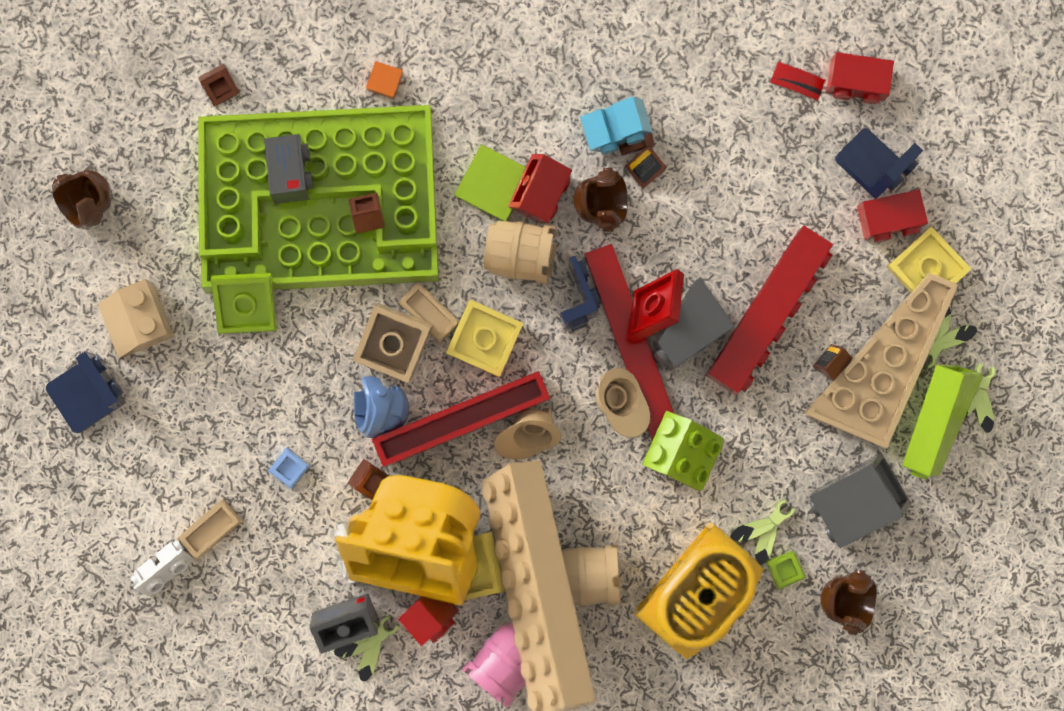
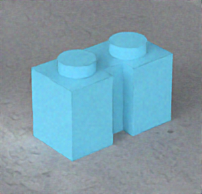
[580,96,653,155]

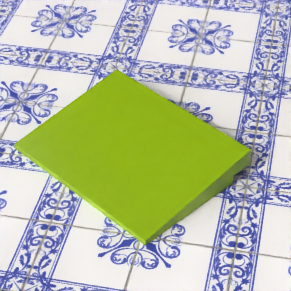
[198,105,439,293]

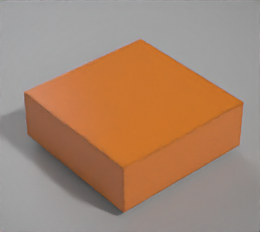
[366,61,403,99]

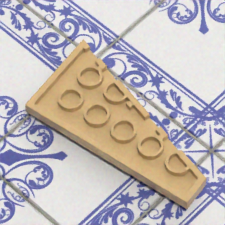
[804,273,958,449]

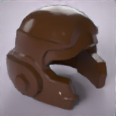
[573,168,628,232]
[52,169,112,230]
[821,570,877,635]

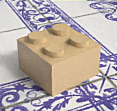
[353,303,433,383]

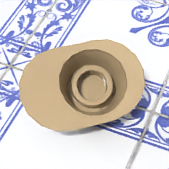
[595,368,650,438]
[494,408,561,460]

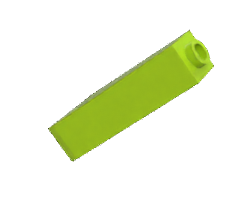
[902,364,983,479]

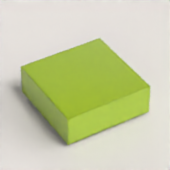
[766,550,806,590]

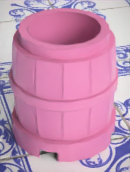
[462,622,526,709]

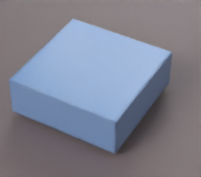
[268,448,310,489]

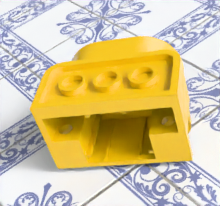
[335,475,480,606]
[632,522,764,660]

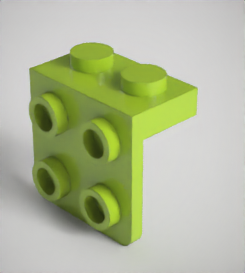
[642,411,724,491]

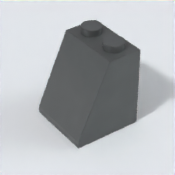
[653,277,735,371]
[809,452,911,548]

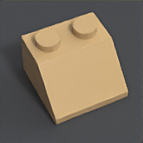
[98,279,174,359]

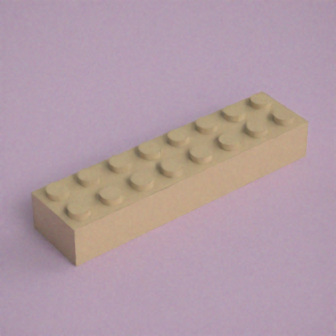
[482,461,596,711]

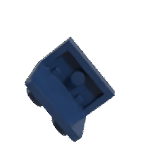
[835,128,923,200]
[559,256,601,332]
[46,351,126,433]

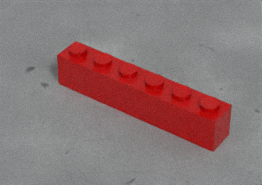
[705,225,833,395]
[372,371,550,467]

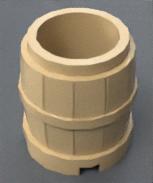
[484,221,557,285]
[561,545,620,606]

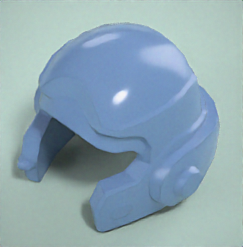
[354,376,409,439]

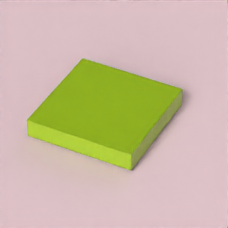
[454,144,526,221]
[211,273,278,334]

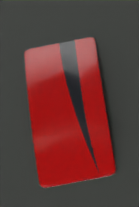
[770,62,826,101]

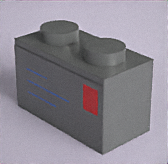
[264,134,314,204]
[309,593,379,654]

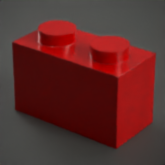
[826,52,894,104]
[508,154,572,223]
[857,189,928,243]
[398,596,459,647]

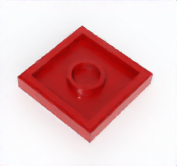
[628,269,684,343]

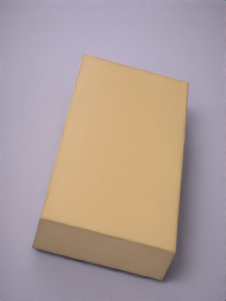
[398,282,459,344]
[177,499,243,561]

